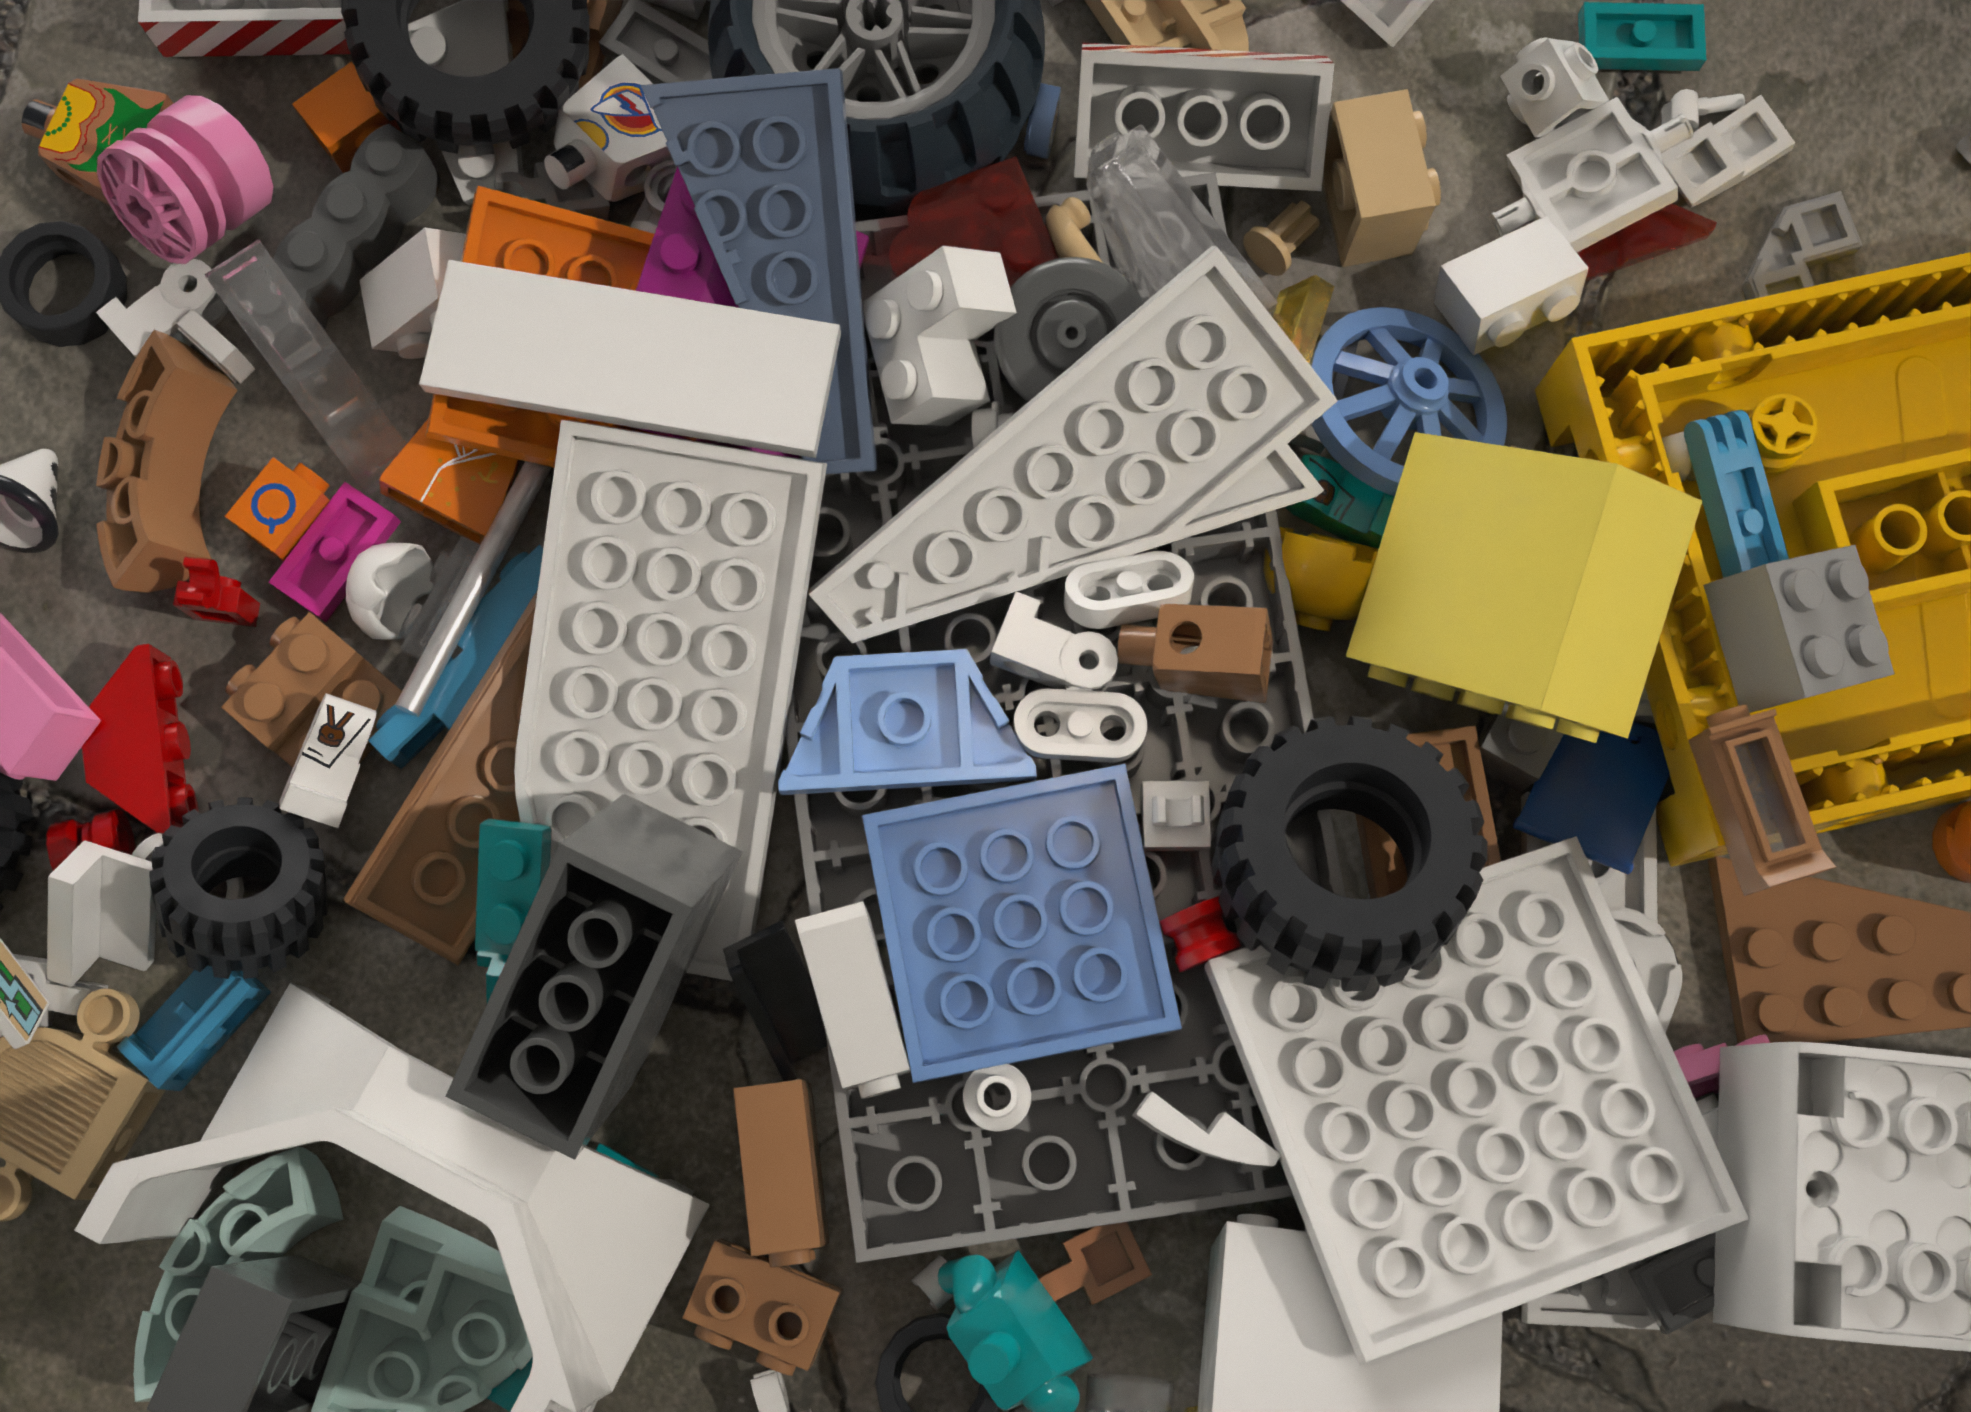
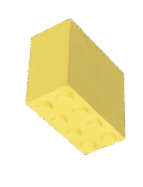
[1345,432,1702,743]

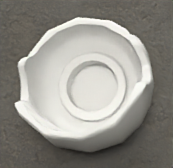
[346,543,436,640]

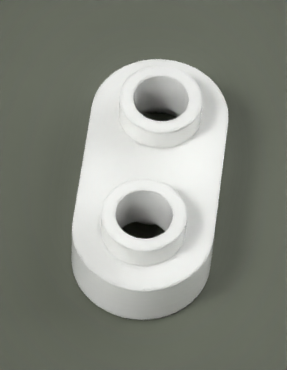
[1064,551,1194,629]
[1014,689,1147,763]

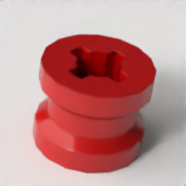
[1159,896,1242,973]

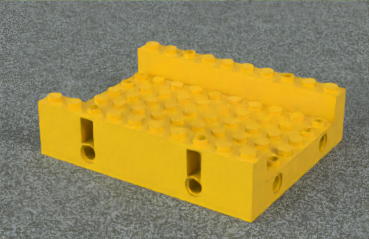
[1535,252,1971,867]

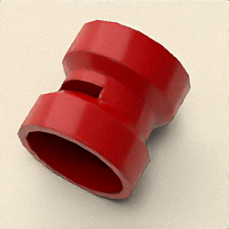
[46,809,136,871]

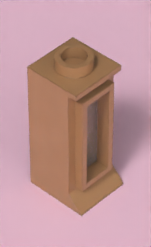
[1688,705,1836,896]

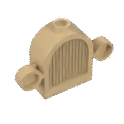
[0,988,166,1222]

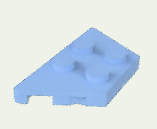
[778,649,1037,795]

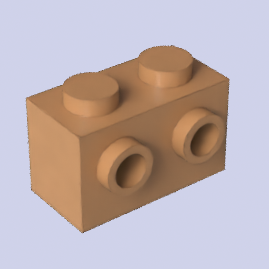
[682,1238,843,1376]

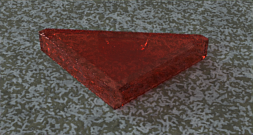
[1578,203,1717,282]

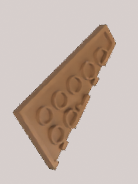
[1708,856,1971,1044]

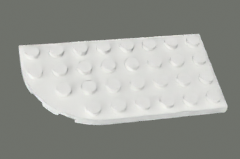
[514,420,827,981]

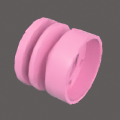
[97,95,274,264]

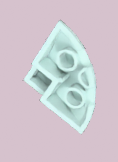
[311,1206,533,1412]

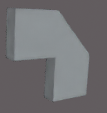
[1742,191,1863,300]

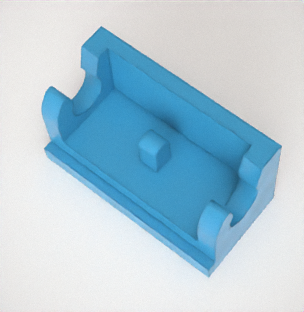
[117,966,271,1091]

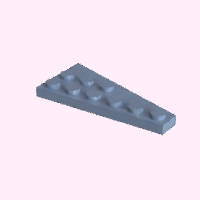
[641,68,877,474]

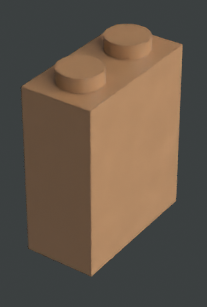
[733,1079,830,1267]

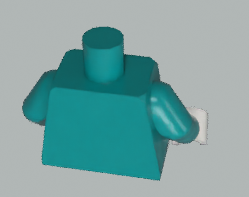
[911,1250,1094,1412]

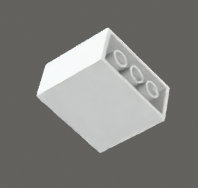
[1197,1214,1502,1412]

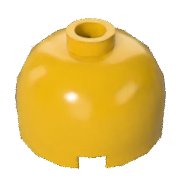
[1263,526,1378,631]

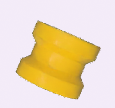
[1749,393,1818,473]

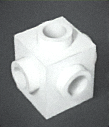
[1500,37,1609,137]

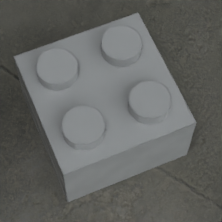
[1703,545,1894,713]

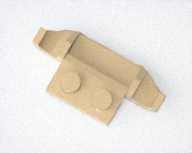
[1085,0,1249,52]

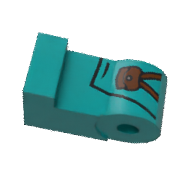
[1285,454,1395,549]

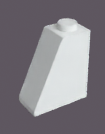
[795,901,911,1099]

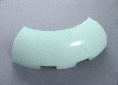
[133,1147,343,1402]

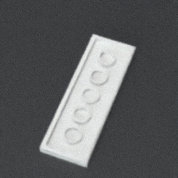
[419,260,841,458]

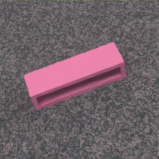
[0,613,101,781]

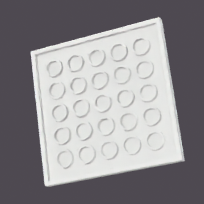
[1204,836,1749,1365]

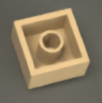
[1322,89,1441,267]

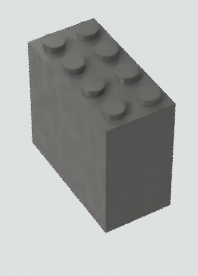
[445,794,743,1160]

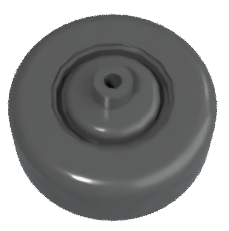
[994,257,1144,403]

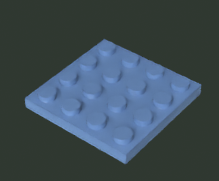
[862,764,1182,1083]

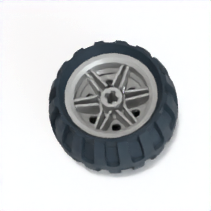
[708,0,1045,218]

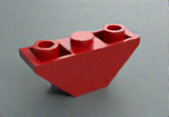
[82,643,199,834]

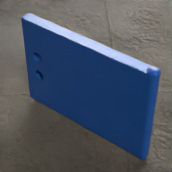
[1513,721,1670,875]

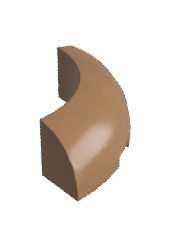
[96,329,238,593]

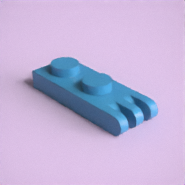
[1684,410,1789,578]

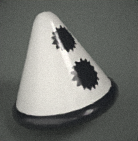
[0,449,59,553]

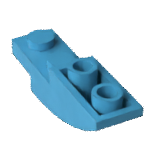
[368,544,543,769]

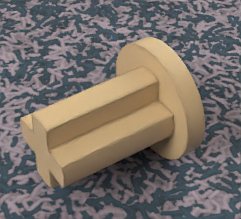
[1243,200,1320,276]

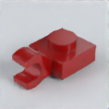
[173,557,260,627]

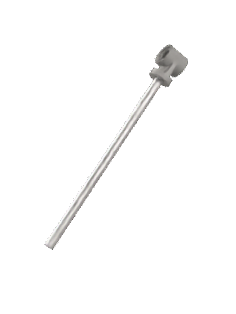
[395,159,677,717]

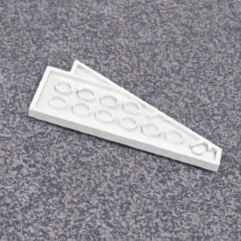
[808,246,1338,643]

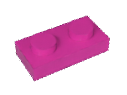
[269,481,401,622]

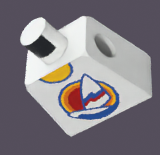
[544,54,672,202]

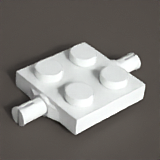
[1491,97,1694,253]

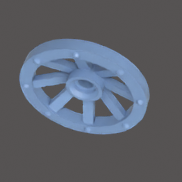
[1307,307,1507,496]

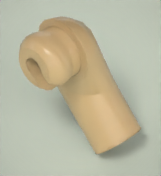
[1045,197,1103,263]

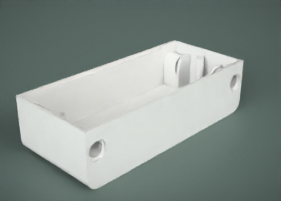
[1713,1042,1971,1352]

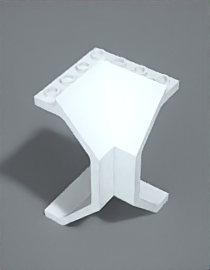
[74,983,710,1412]

